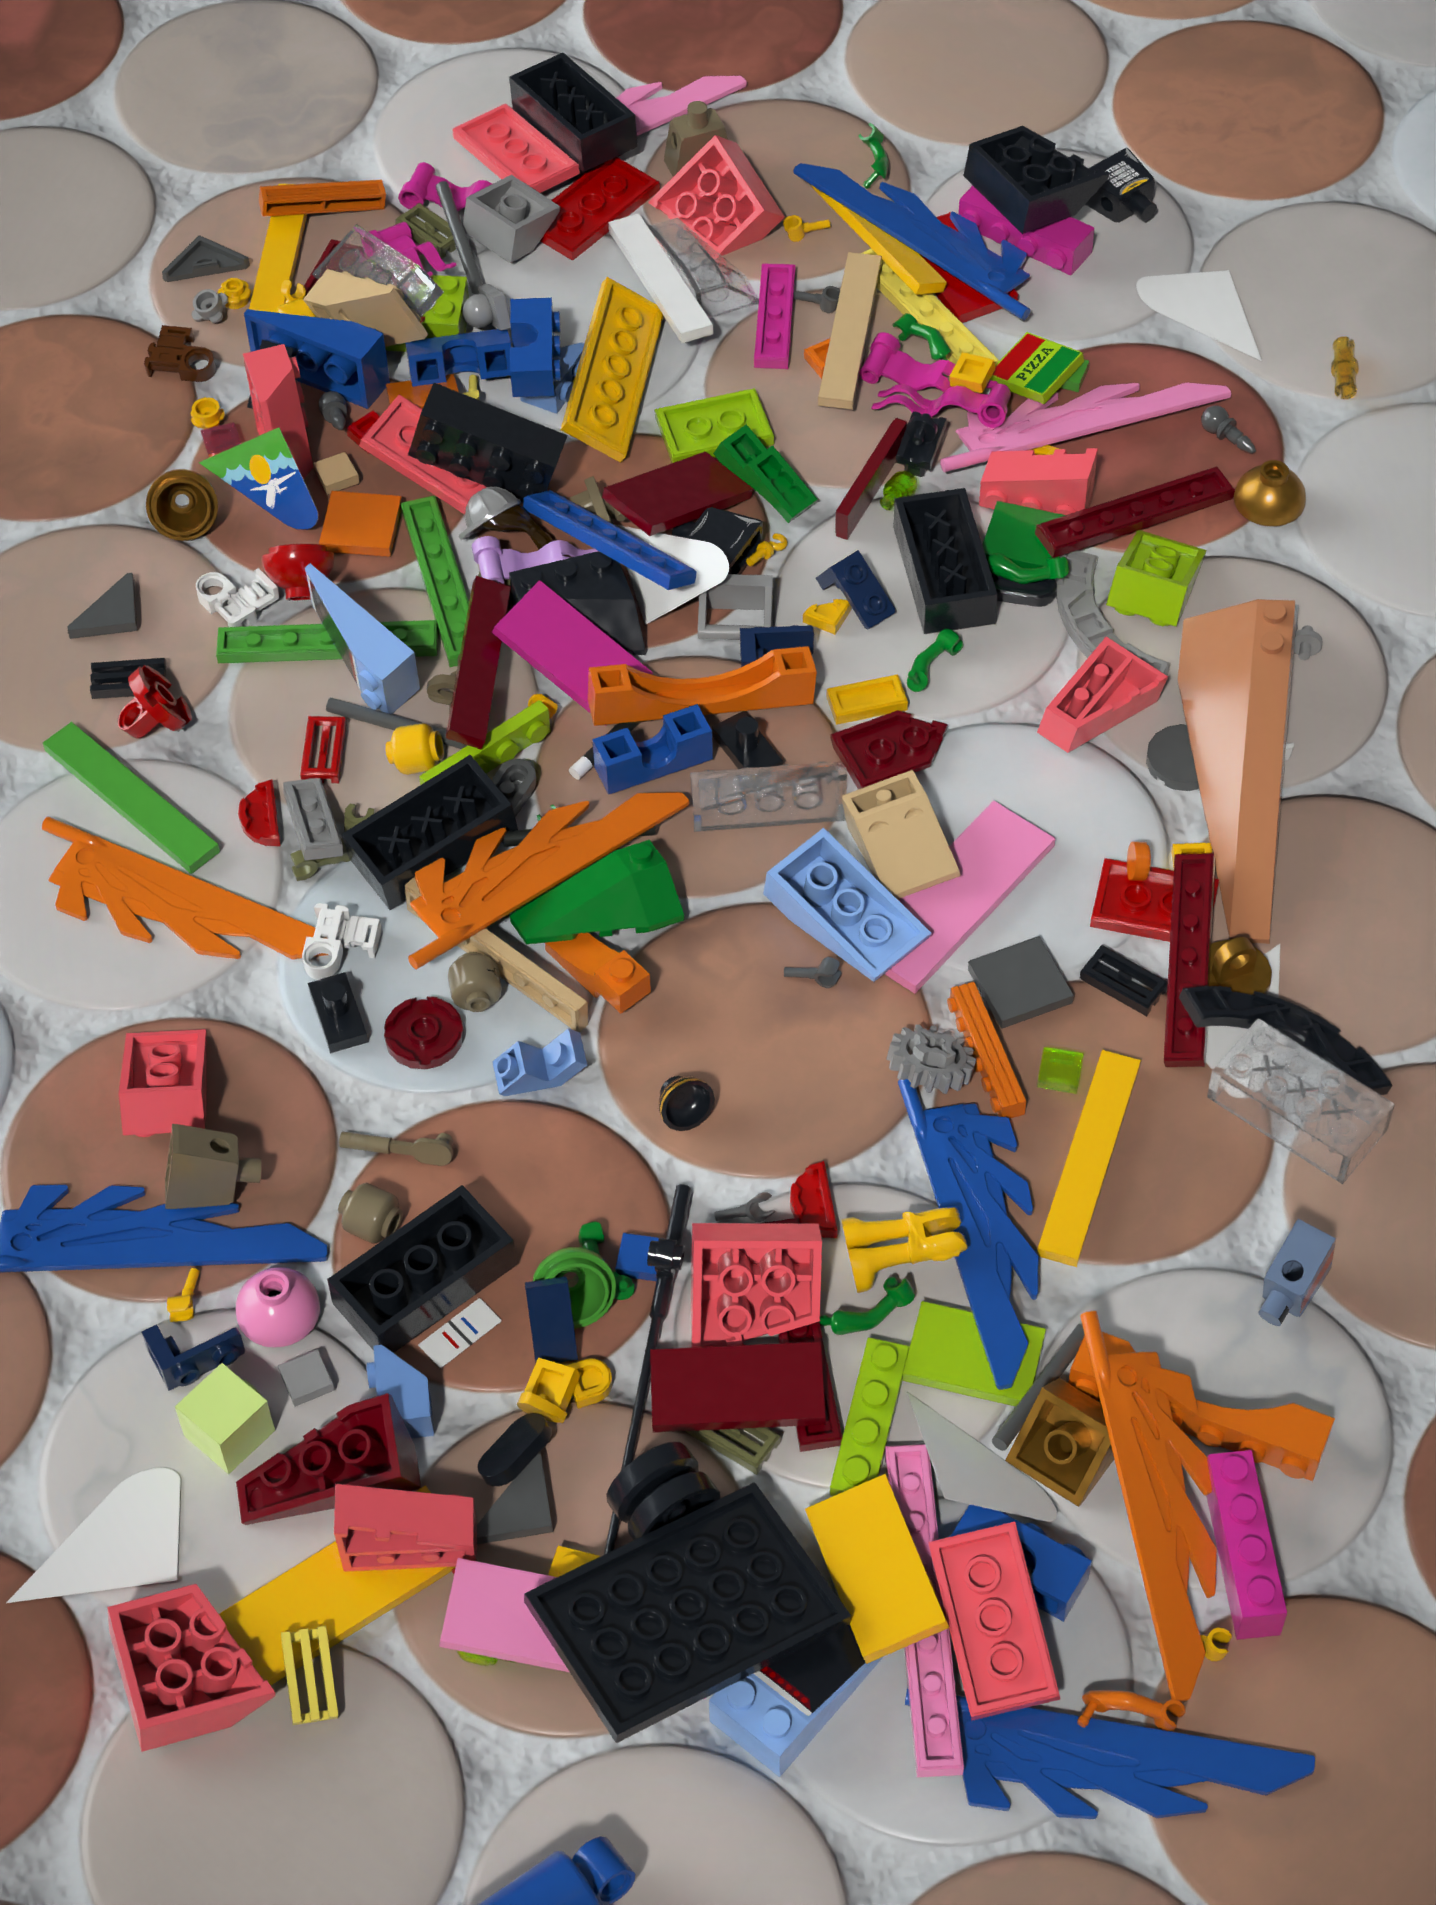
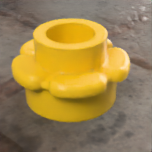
[217,278,251,309]
[190,397,225,430]

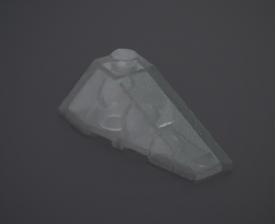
[648,217,759,318]

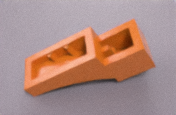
[545,933,651,1014]

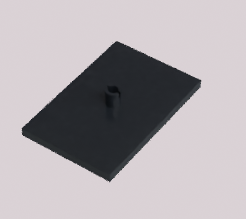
[524,1482,851,1743]

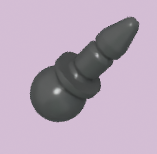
[318,391,347,431]
[1201,405,1256,454]

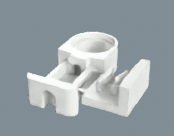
[196,568,279,627]
[302,903,382,980]

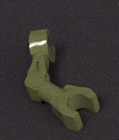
[290,803,374,881]

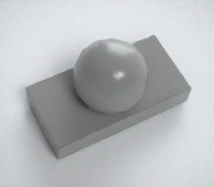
[463,284,511,331]

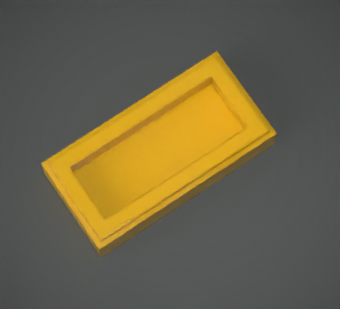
[826,674,908,725]

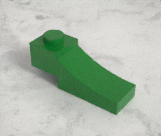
[713,424,818,523]

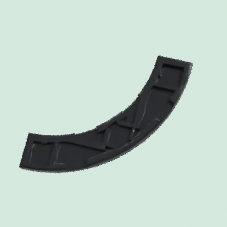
[1179,986,1393,1101]

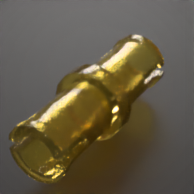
[1331,336,1359,399]

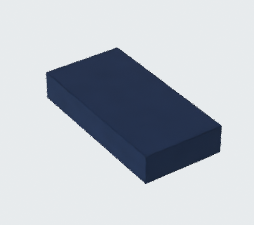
[525,1276,578,1363]

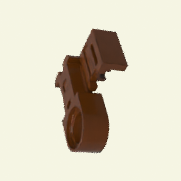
[144,325,216,382]

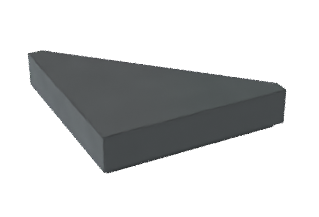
[162,235,250,282]
[67,573,137,639]
[477,1453,553,1544]

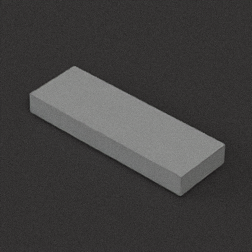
[283,778,343,861]

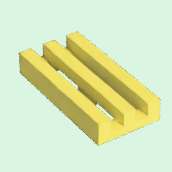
[281,1626,338,1725]

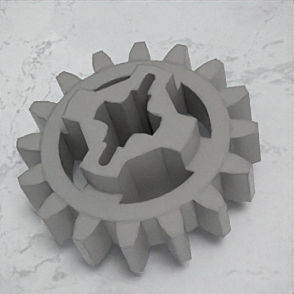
[886,1025,976,1094]

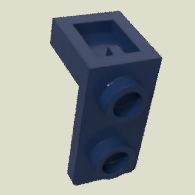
[815,550,896,629]
[740,625,814,667]
[141,1324,245,1391]

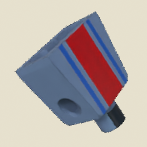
[1258,1219,1336,1326]

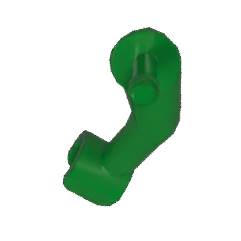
[858,123,889,189]
[892,313,950,360]
[987,553,1069,584]
[906,629,963,692]
[578,1222,634,1300]
[819,1277,915,1335]

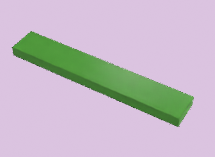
[400,495,469,667]
[216,620,438,664]
[43,722,220,874]

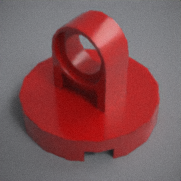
[118,665,192,739]

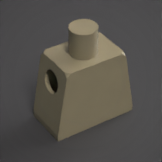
[664,101,728,177]
[165,1124,261,1209]

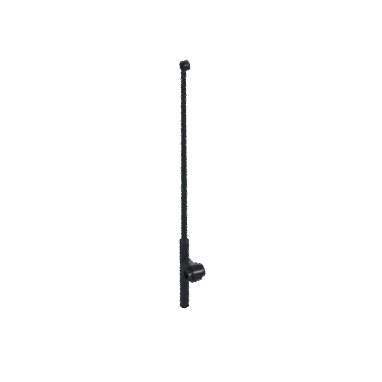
[604,1184,692,1555]

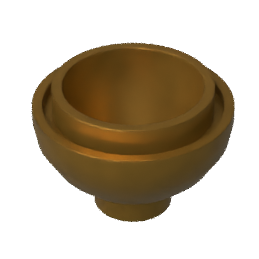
[1234,460,1306,526]
[146,469,218,541]

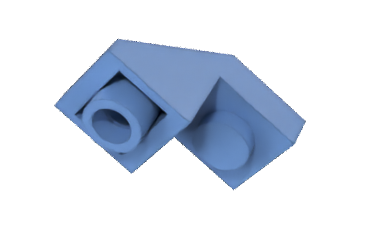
[492,1028,587,1096]

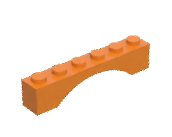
[587,646,817,726]
[1068,1332,1335,1481]

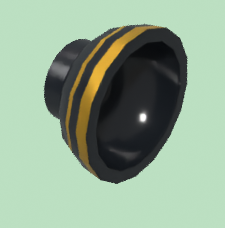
[659,1076,715,1131]

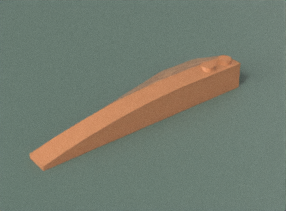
[1177,599,1296,944]

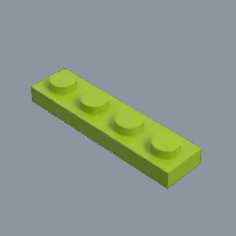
[419,700,551,785]
[830,1337,909,1496]

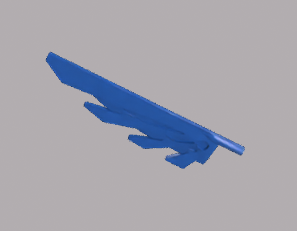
[793,163,1031,320]
[898,1079,1039,1390]
[0,1185,328,1273]
[905,1687,1315,1819]

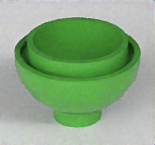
[532,1247,616,1329]

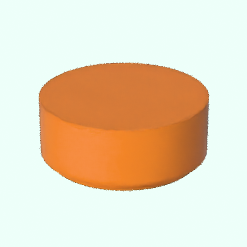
[1127,842,1151,881]

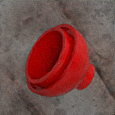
[262,544,335,601]

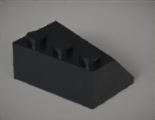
[963,126,1109,234]
[509,551,646,655]

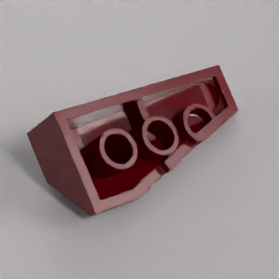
[236,1393,422,1525]

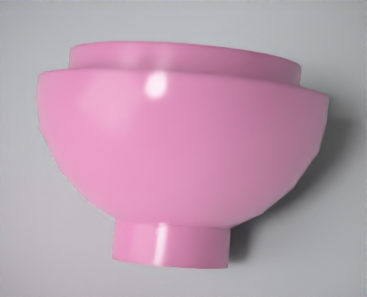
[236,1267,320,1348]

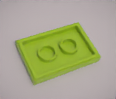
[655,388,774,463]
[902,1301,1046,1407]

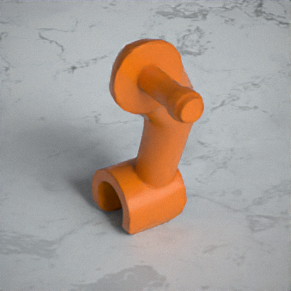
[1077,1690,1185,1732]

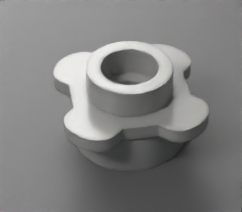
[192,289,228,323]

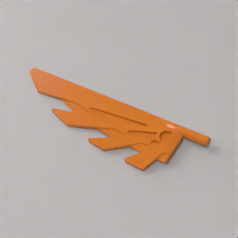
[408,792,689,970]
[42,816,343,959]
[1080,1311,1217,1702]

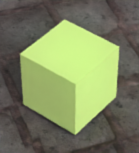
[175,1363,275,1475]

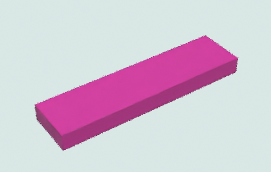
[754,263,795,369]

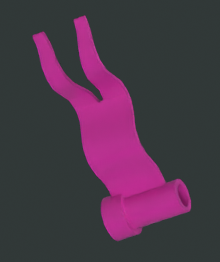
[398,162,492,211]
[360,222,457,280]
[871,384,1011,428]

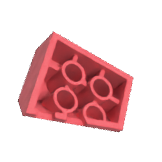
[648,135,785,256]
[243,344,313,480]
[691,1223,822,1348]
[107,1584,275,1752]

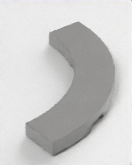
[1056,551,1170,675]

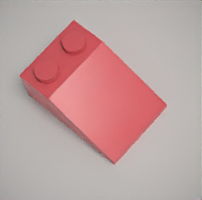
[119,1029,207,1137]

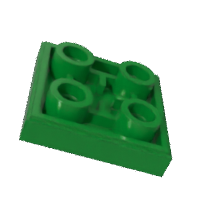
[982,501,1065,569]

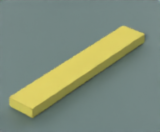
[861,249,999,365]

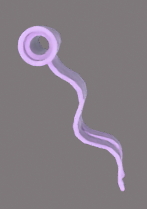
[472,536,598,584]

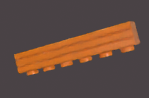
[259,180,386,217]
[947,982,1026,1119]

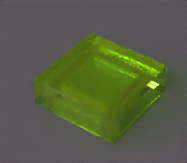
[1037,1047,1084,1094]

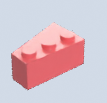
[979,448,1098,515]
[1037,636,1168,753]
[334,1484,477,1571]

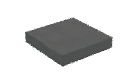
[968,936,1074,1029]

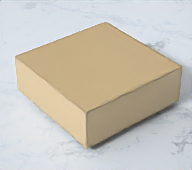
[313,452,360,495]

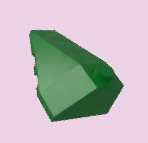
[510,840,684,945]

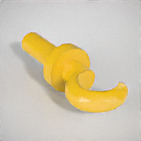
[746,533,788,566]

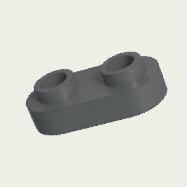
[492,759,536,817]

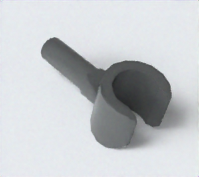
[793,286,840,313]
[784,957,842,988]
[714,1192,775,1222]

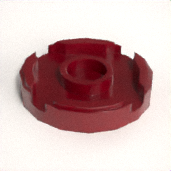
[384,996,464,1069]

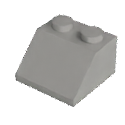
[463,175,560,263]

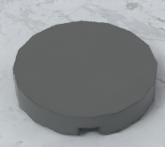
[1146,724,1199,791]

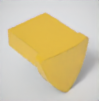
[517,1358,581,1423]

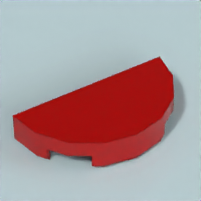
[238,779,281,846]
[790,1161,838,1238]

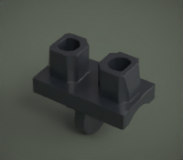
[896,411,947,477]

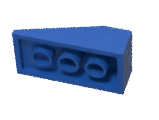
[244,309,390,409]

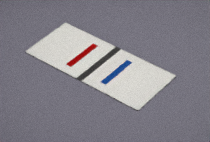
[418,1298,502,1368]

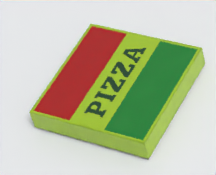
[990,332,1084,404]

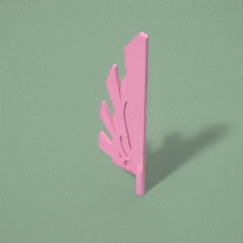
[616,76,747,136]
[940,383,1231,472]

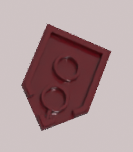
[830,710,948,790]

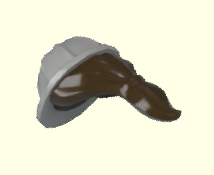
[458,487,552,549]

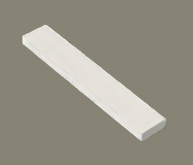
[608,213,713,343]

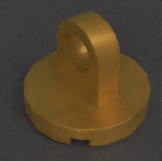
[1209,937,1272,995]

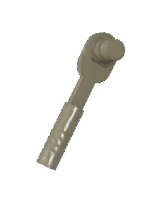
[339,1131,453,1166]

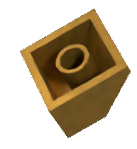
[1005,1378,1114,1507]

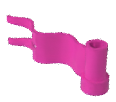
[860,332,998,392]

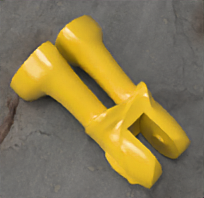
[841,1207,968,1293]

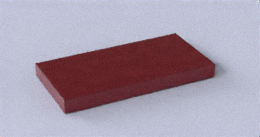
[602,451,753,536]
[650,1342,826,1433]

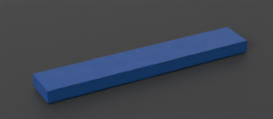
[523,490,697,590]

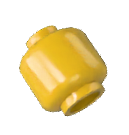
[386,723,444,775]

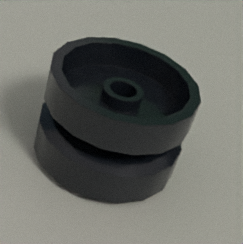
[606,1441,720,1540]

